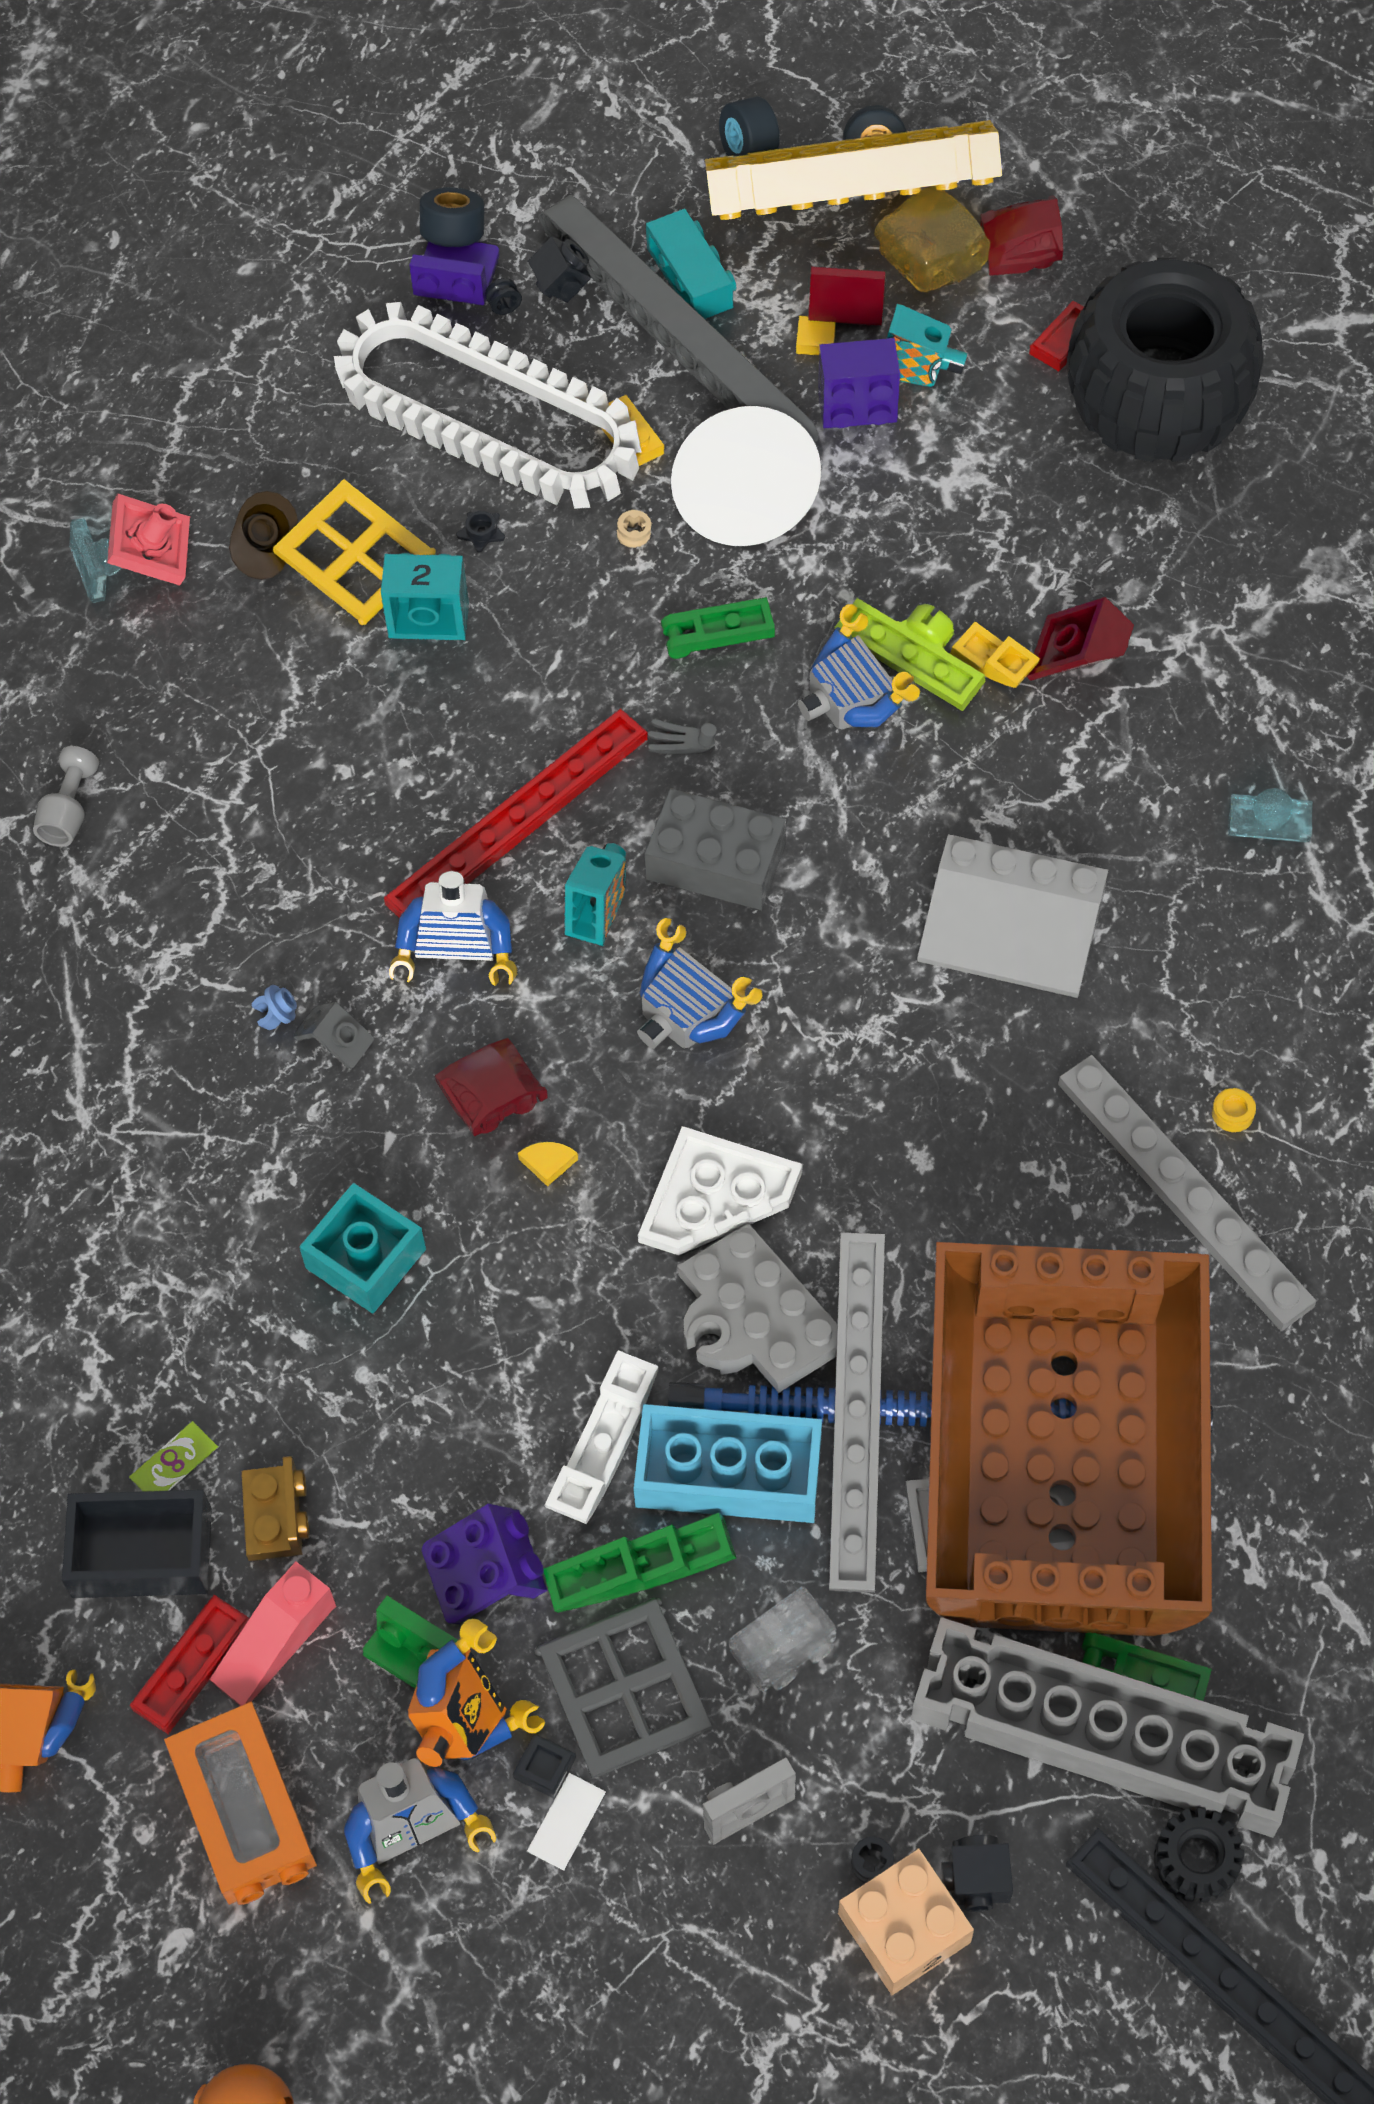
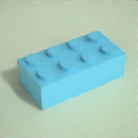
[634,1404,822,1523]

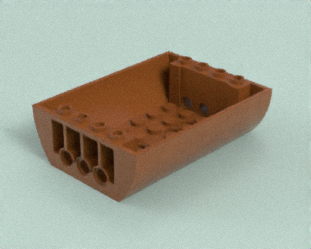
[926,1242,1212,1636]

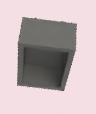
[645,788,786,911]

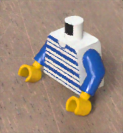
[389,871,517,986]

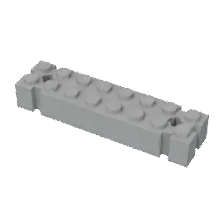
[911,1617,1304,1838]

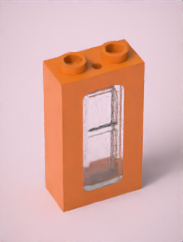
[164,1701,317,1905]

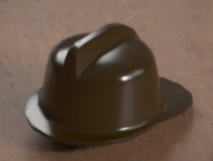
[229,491,298,580]

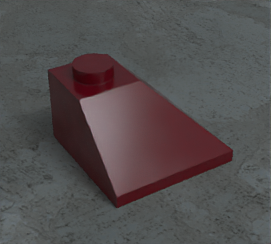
[1026,597,1134,681]

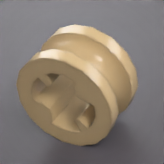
[617,510,652,548]

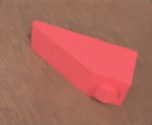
[210,1561,336,1706]

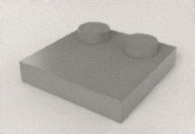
[703,1758,796,1845]

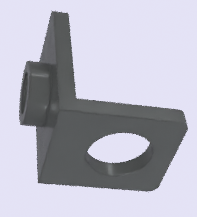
[293,1002,374,1069]

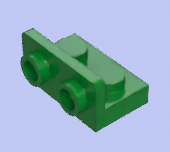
[363,1596,458,1689]

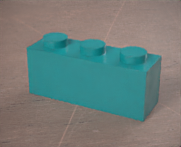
[646,209,737,319]

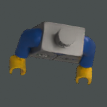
[344,1758,496,1904]

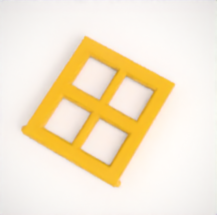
[273,479,436,625]

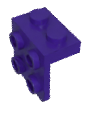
[409,241,499,305]
[422,1504,548,1624]

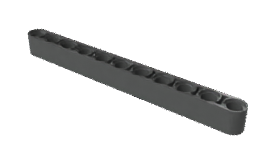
[539,195,818,443]

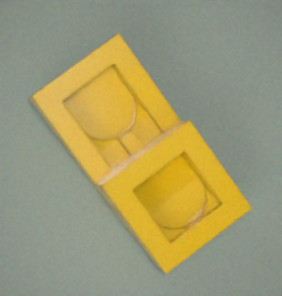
[950,622,1040,688]

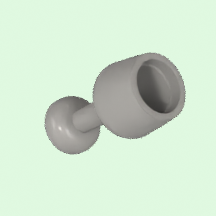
[33,746,99,847]

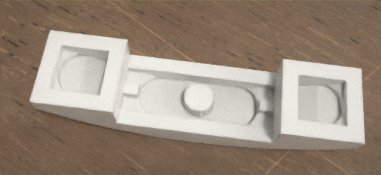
[545,1350,658,1524]

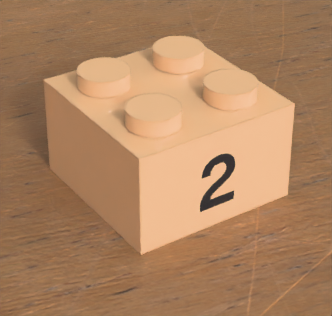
[838,1849,974,1995]

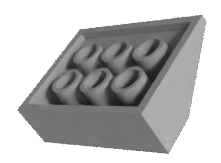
[917,834,1108,998]

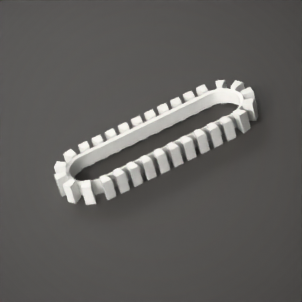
[334,302,642,509]

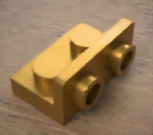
[241,1456,309,1561]

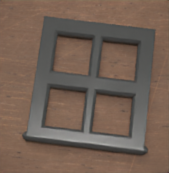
[535,1597,712,1780]

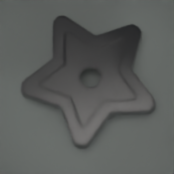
[456,511,505,552]

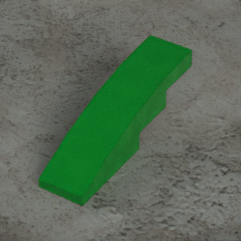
[543,1513,737,1613]

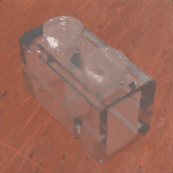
[729,1586,836,1693]

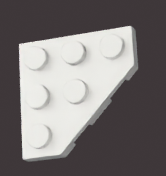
[638,1126,803,1255]

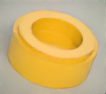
[1212,1088,1256,1132]

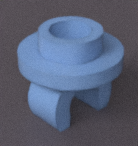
[252,985,297,1030]

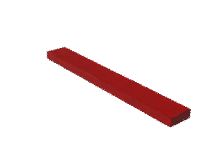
[384,708,648,918]

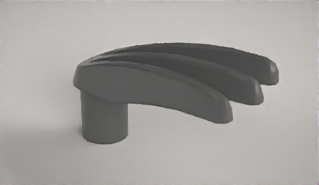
[647,719,717,754]

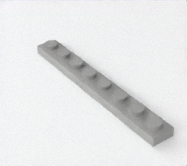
[1058,1055,1316,1332]
[829,1232,885,1593]

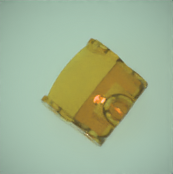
[874,186,990,292]

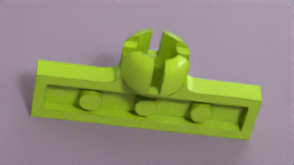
[834,598,986,711]

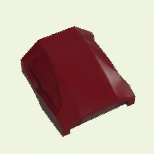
[980,195,1063,276]
[435,1038,548,1137]

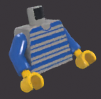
[798,604,920,730]
[637,918,762,1049]

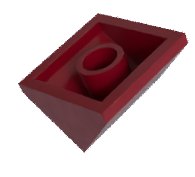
[808,266,886,326]

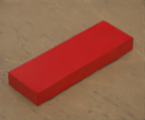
[129,1595,250,1734]

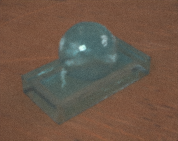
[69,518,121,603]
[1228,788,1313,842]

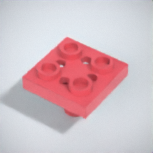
[107,494,190,586]

